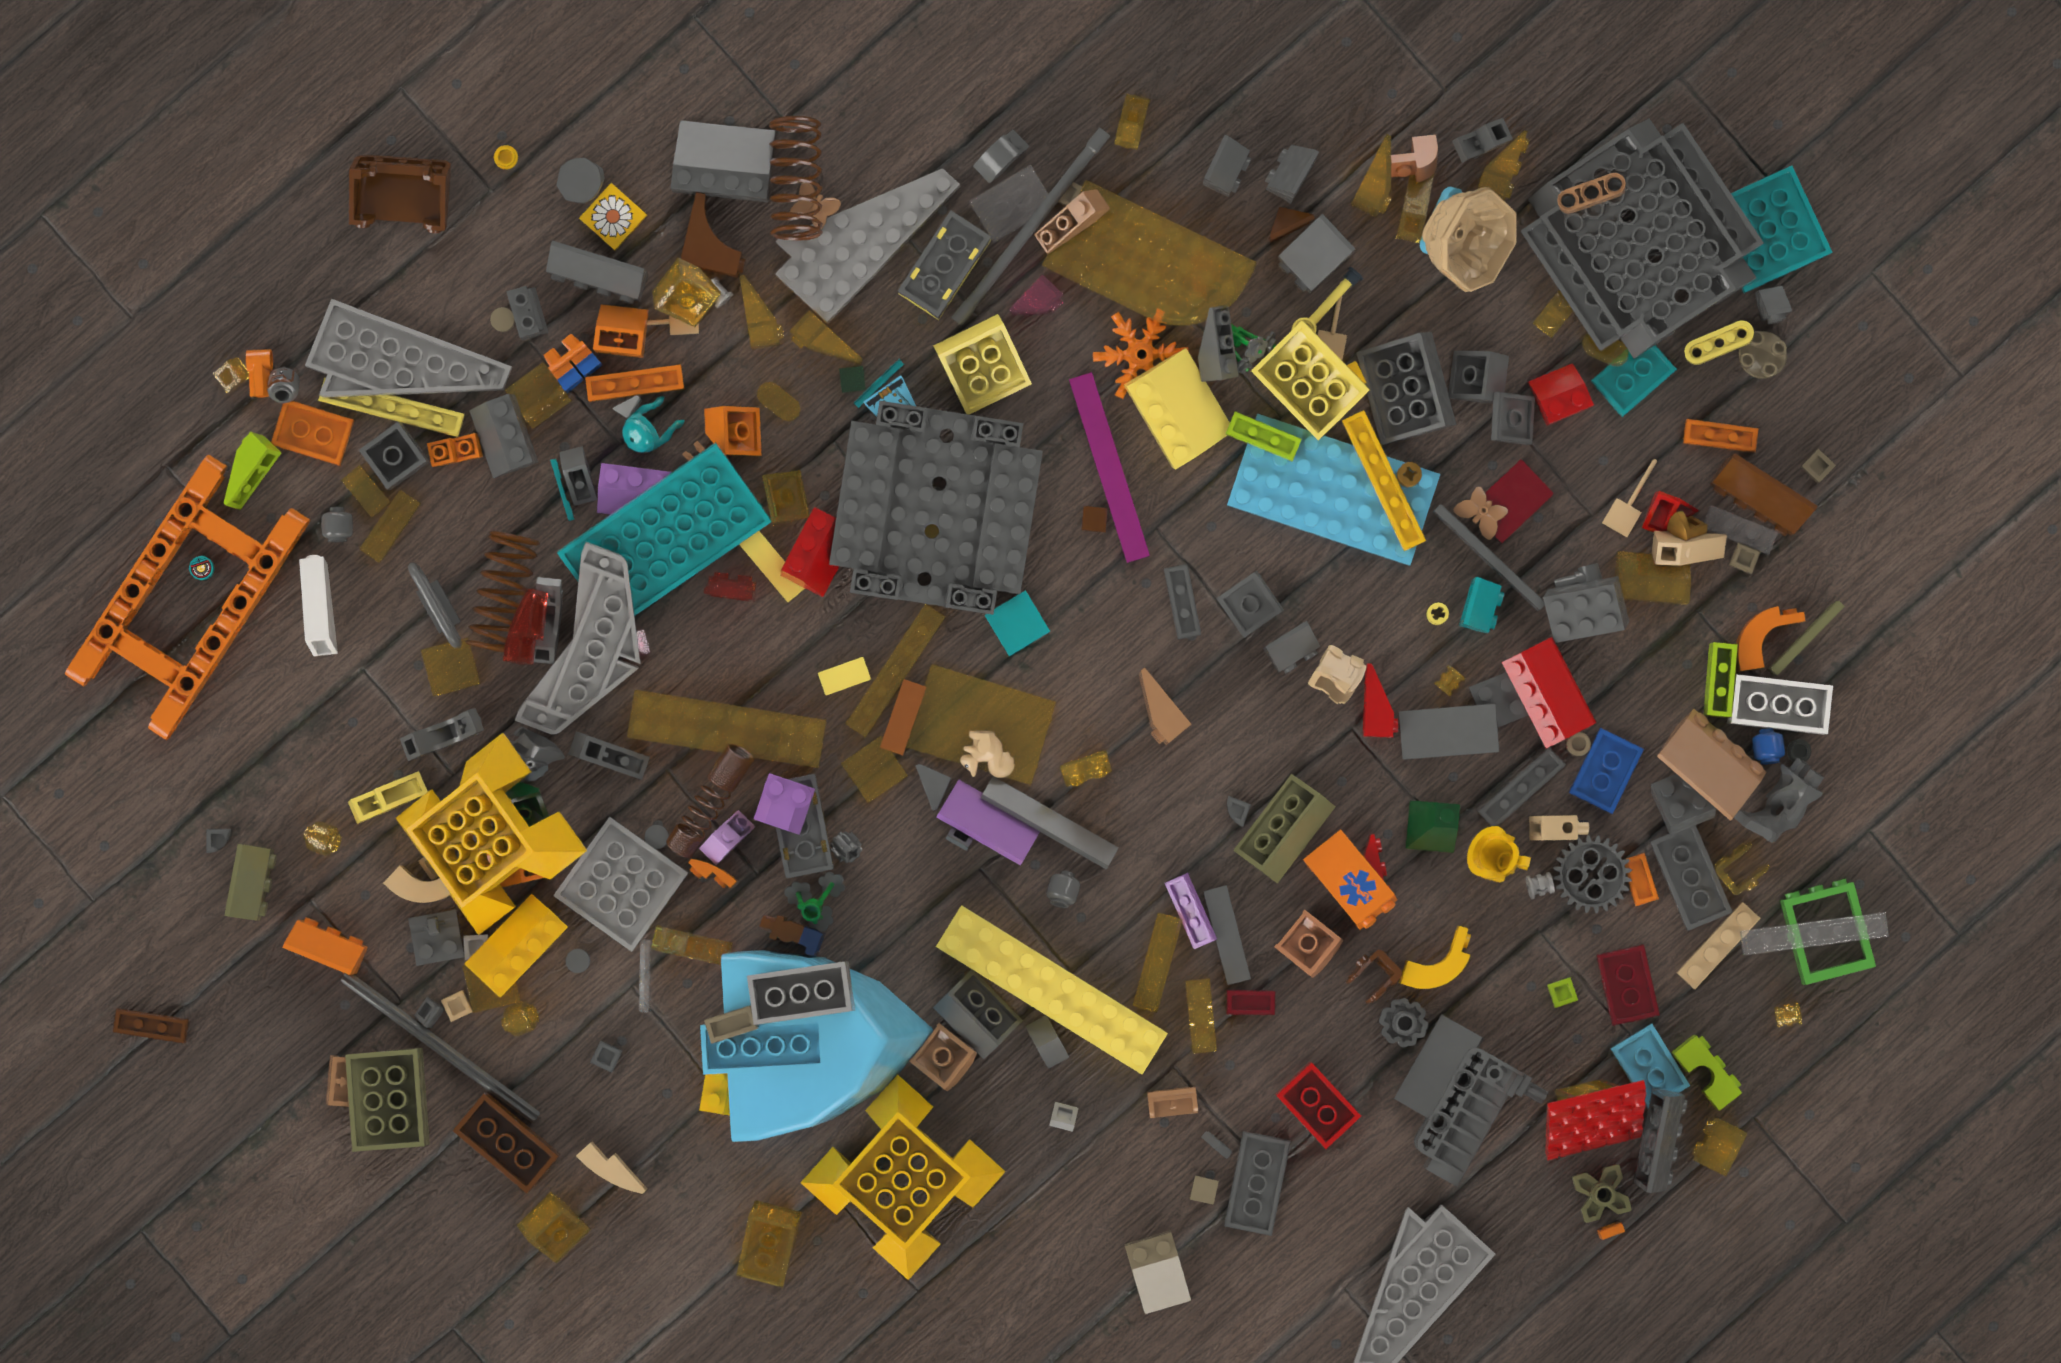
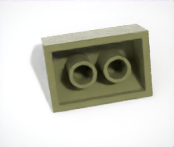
[224,844,277,921]

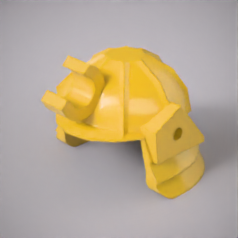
[1467,826,1531,883]

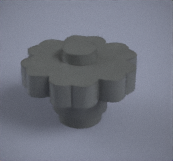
[1378,998,1428,1047]

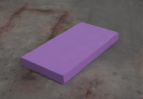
[937,780,1040,866]

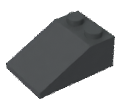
[1265,145,1319,204]

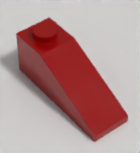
[1362,663,1398,738]

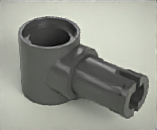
[1554,563,1602,588]

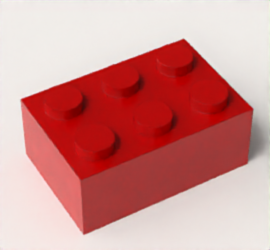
[1275,1062,1361,1149]

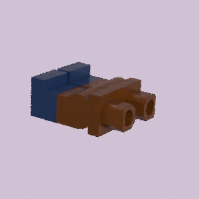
[759,915,826,957]

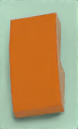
[427,433,483,467]
[688,859,738,888]

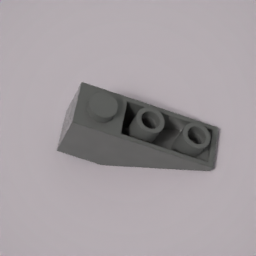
[1198,305,1239,382]

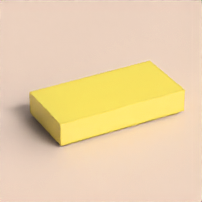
[818,657,871,696]

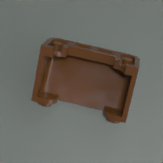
[349,155,451,233]

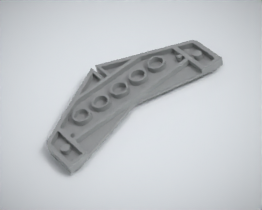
[515,542,640,734]

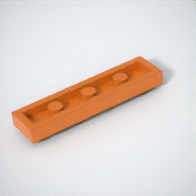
[585,365,684,402]

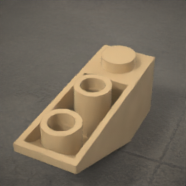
[1652,531,1727,566]

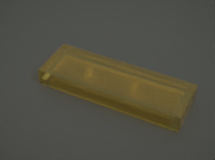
[360,490,421,563]

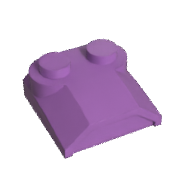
[754,773,815,835]

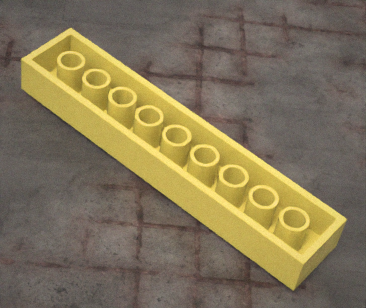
[936,905,1168,1074]

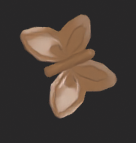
[790,182,841,229]
[1453,487,1508,540]

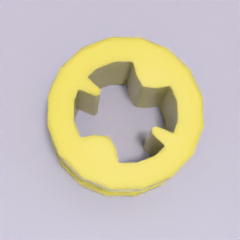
[1426,602,1449,625]

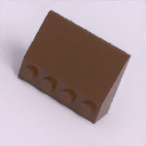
[1709,453,1818,536]

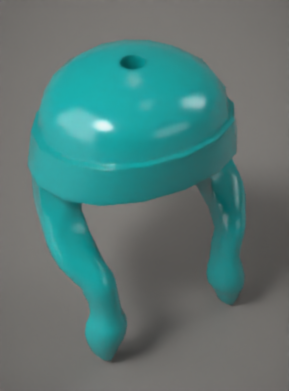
[622,396,685,453]

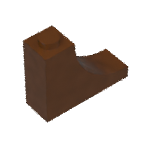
[680,192,746,278]

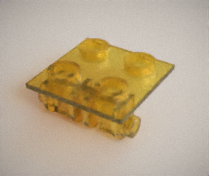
[505,362,571,429]
[1060,750,1112,787]

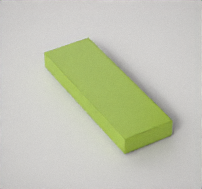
[1226,411,1302,461]

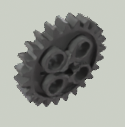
[1553,835,1632,913]

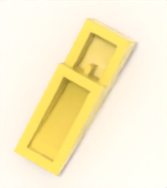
[348,771,428,824]

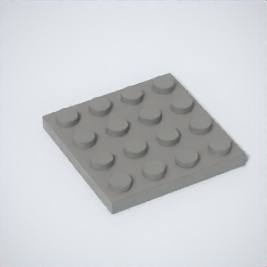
[553,817,688,952]

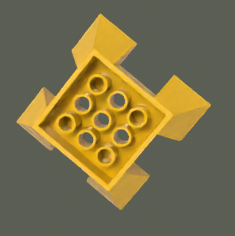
[396,733,587,935]
[801,1074,1006,1280]

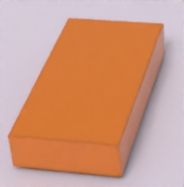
[1622,853,1659,906]

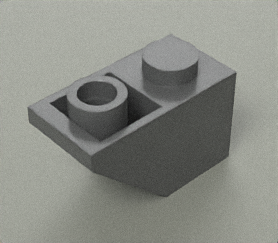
[1755,286,1792,324]

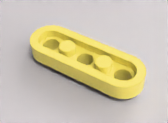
[1685,321,1754,365]

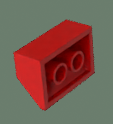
[780,507,840,597]

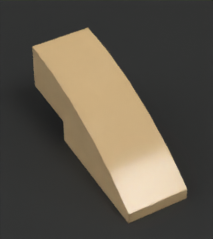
[576,1141,648,1194]

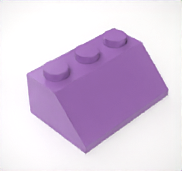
[597,463,672,515]

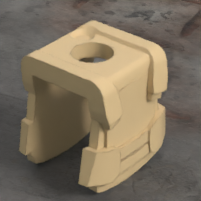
[1308,645,1366,704]

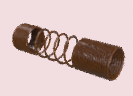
[666,743,754,858]

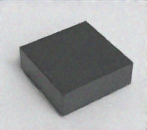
[590,1040,623,1073]

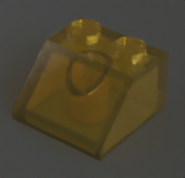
[652,258,721,327]
[1692,1117,1748,1176]
[517,1192,591,1263]

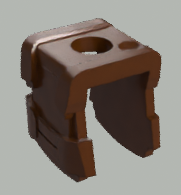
[1345,949,1402,1004]

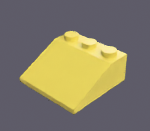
[933,314,1032,415]

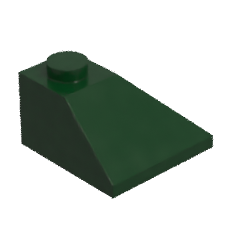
[506,782,549,827]
[1405,800,1460,853]

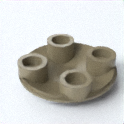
[1739,331,1787,379]

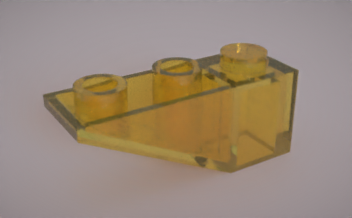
[1476,130,1530,200]
[1396,174,1434,243]
[651,925,733,965]

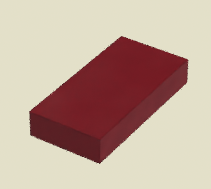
[1226,990,1275,1015]

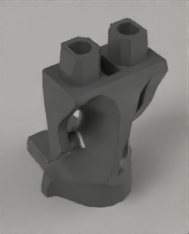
[1734,758,1824,843]

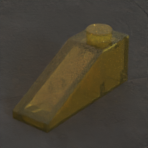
[740,275,784,350]
[790,310,863,365]

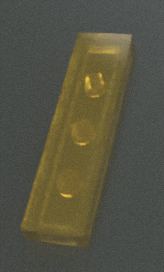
[1133,913,1183,1013]

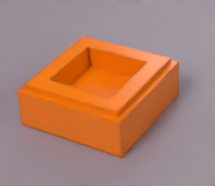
[1597,1221,1625,1240]

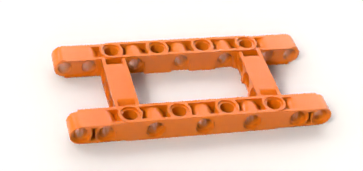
[65,455,310,740]

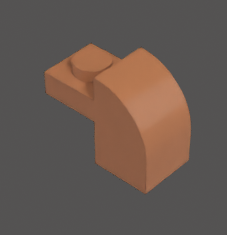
[1390,135,1438,182]

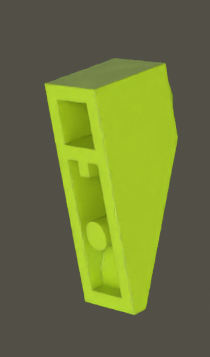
[224,432,281,510]

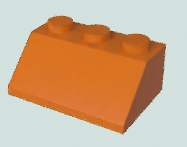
[282,917,368,975]

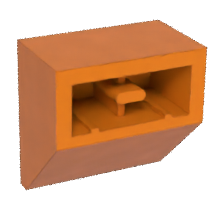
[593,304,649,358]

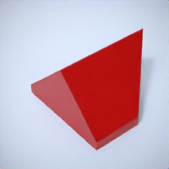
[1642,491,1699,532]

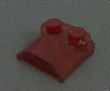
[704,572,757,602]

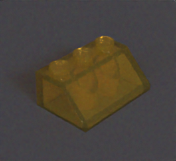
[1615,551,1691,605]

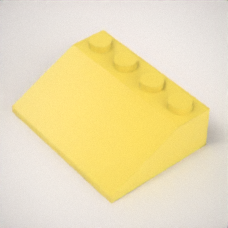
[1251,320,1370,440]
[1124,348,1230,470]

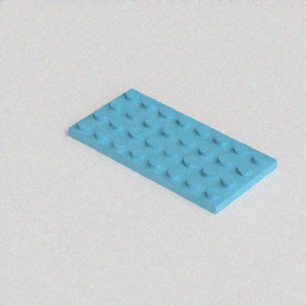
[1227,414,1440,566]

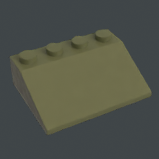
[345,1048,430,1152]

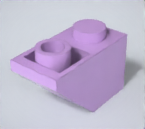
[699,810,755,865]

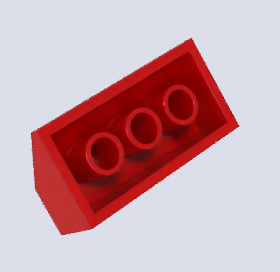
[1502,637,1596,748]

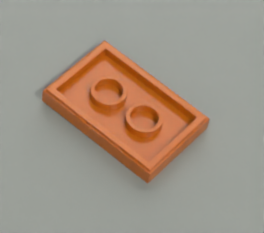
[271,401,355,466]

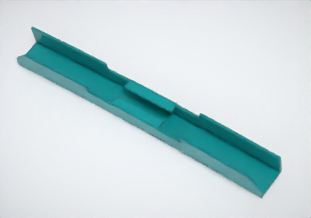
[854,359,904,408]
[550,459,574,521]

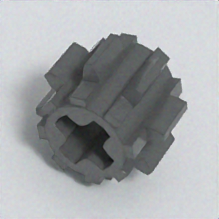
[830,831,862,863]

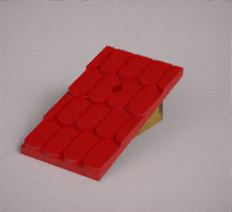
[1545,1079,1646,1161]

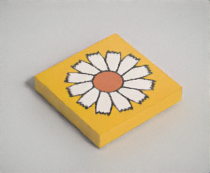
[579,183,647,251]

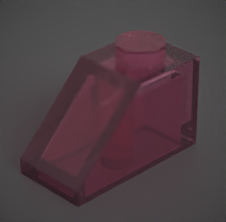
[1009,275,1063,315]

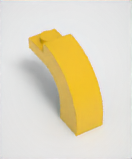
[1399,926,1471,989]

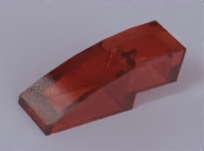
[503,589,548,665]

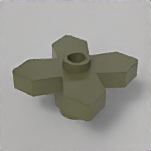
[1572,1164,1631,1223]

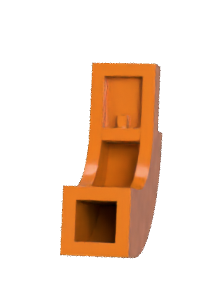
[1736,606,1806,672]

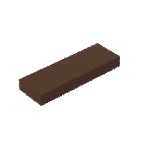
[113,1008,189,1043]

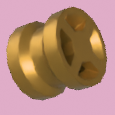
[1397,462,1422,487]

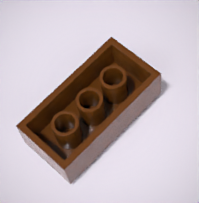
[453,1092,561,1193]

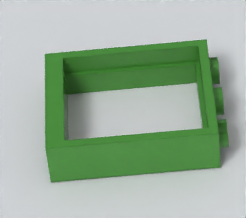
[1780,879,1876,985]

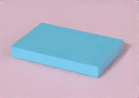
[1610,1023,1690,1109]

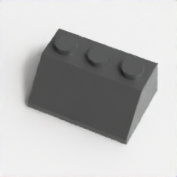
[469,394,539,479]
[933,969,1023,1059]

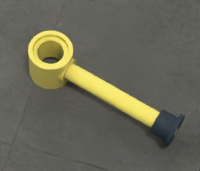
[1291,266,1363,333]

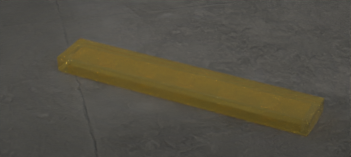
[846,604,945,737]

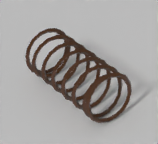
[769,116,823,241]
[465,531,540,654]

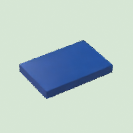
[1568,728,1644,814]

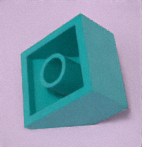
[1459,577,1504,634]

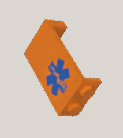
[1303,829,1397,930]

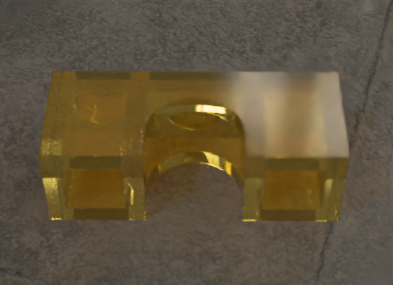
[1185,978,1217,1054]

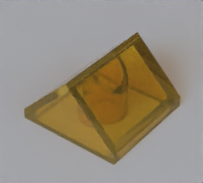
[762,470,810,525]

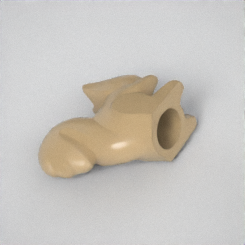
[960,731,1015,778]

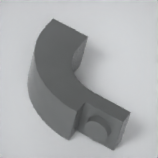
[530,577,563,664]
[400,708,484,761]

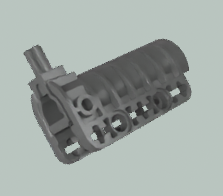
[1414,1048,1548,1187]

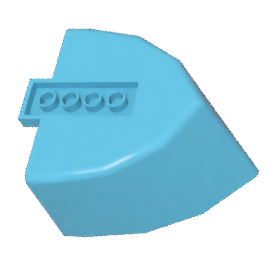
[700,950,933,1142]

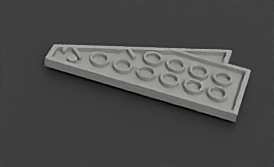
[775,168,961,324]
[305,299,512,398]
[1353,1205,1495,1363]

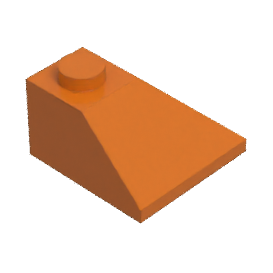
[704,406,762,456]

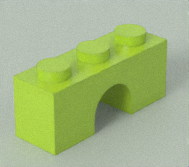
[1671,1035,1742,1111]

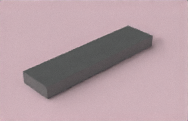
[1478,747,1566,826]
[1203,885,1251,985]

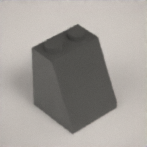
[1278,214,1355,294]

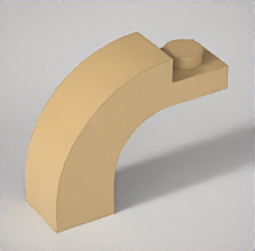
[383,865,450,903]

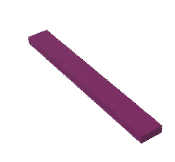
[1069,372,1150,563]

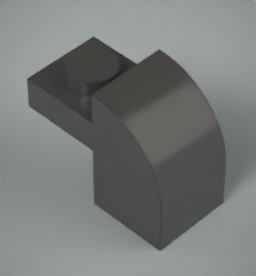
[1452,118,1513,163]
[973,130,1030,184]

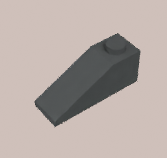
[568,731,650,780]

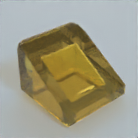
[213,357,249,393]

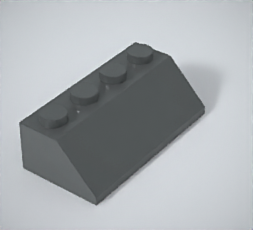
[546,241,649,304]

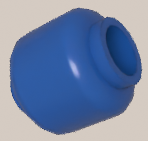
[1752,728,1785,765]

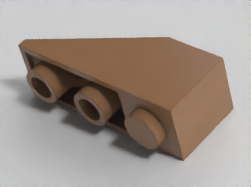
[1034,189,1110,254]

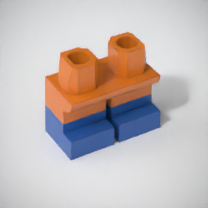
[544,334,603,393]

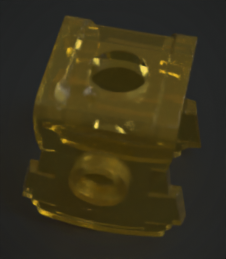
[1715,842,1770,895]

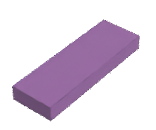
[1165,873,1217,949]

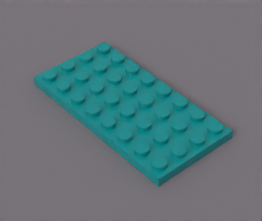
[557,442,772,616]

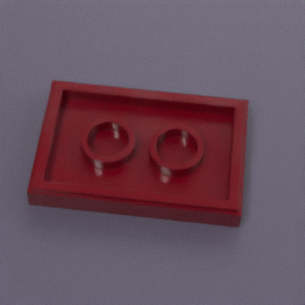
[1475,459,1554,544]
[1596,944,1660,1026]

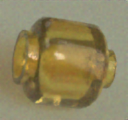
[303,821,341,856]
[501,1001,539,1037]

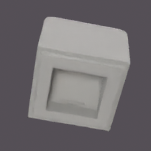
[613,395,642,419]

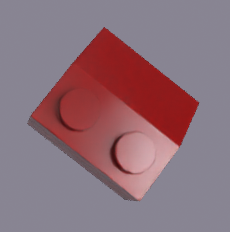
[1528,363,1594,426]

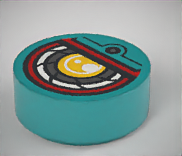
[189,556,215,580]

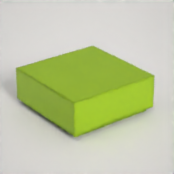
[1547,977,1578,1008]

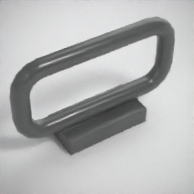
[408,562,462,648]

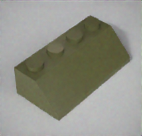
[1233,774,1336,884]

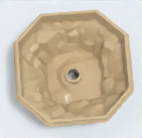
[1422,187,1517,292]

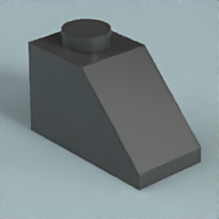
[559,446,597,506]

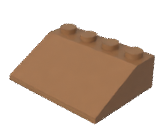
[1139,668,1191,745]
[1657,709,1767,821]

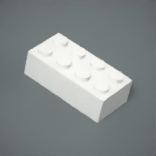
[1727,675,1833,735]

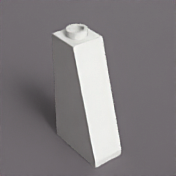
[299,555,338,656]

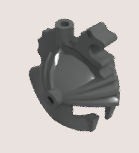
[510,727,565,783]

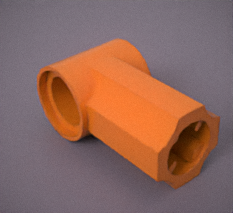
[246,349,273,398]

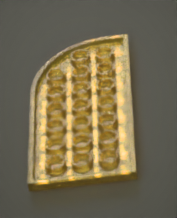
[1042,180,1257,325]

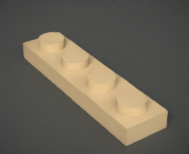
[1676,902,1761,989]

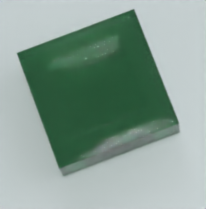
[839,366,866,393]

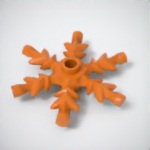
[1092,310,1189,399]

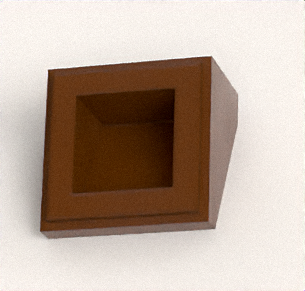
[1082,506,1107,533]

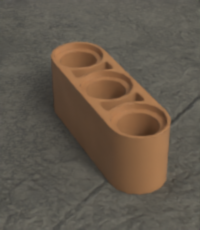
[1557,173,1626,214]

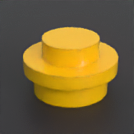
[494,145,518,170]

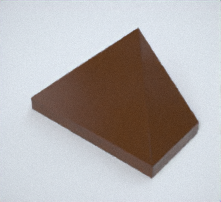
[1269,207,1315,243]

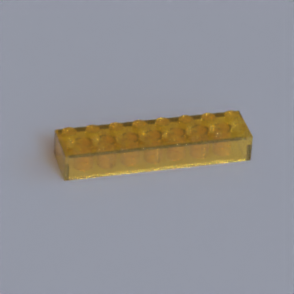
[627,690,827,768]

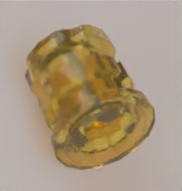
[1434,665,1466,697]
[1774,1002,1802,1028]

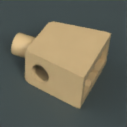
[1529,815,1589,840]

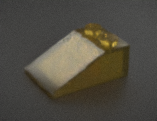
[1351,134,1392,218]
[736,1200,802,1288]

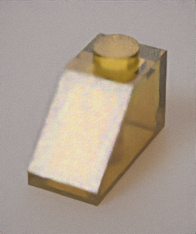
[1114,94,1150,150]

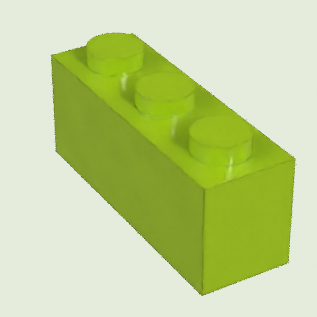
[1703,642,1738,718]

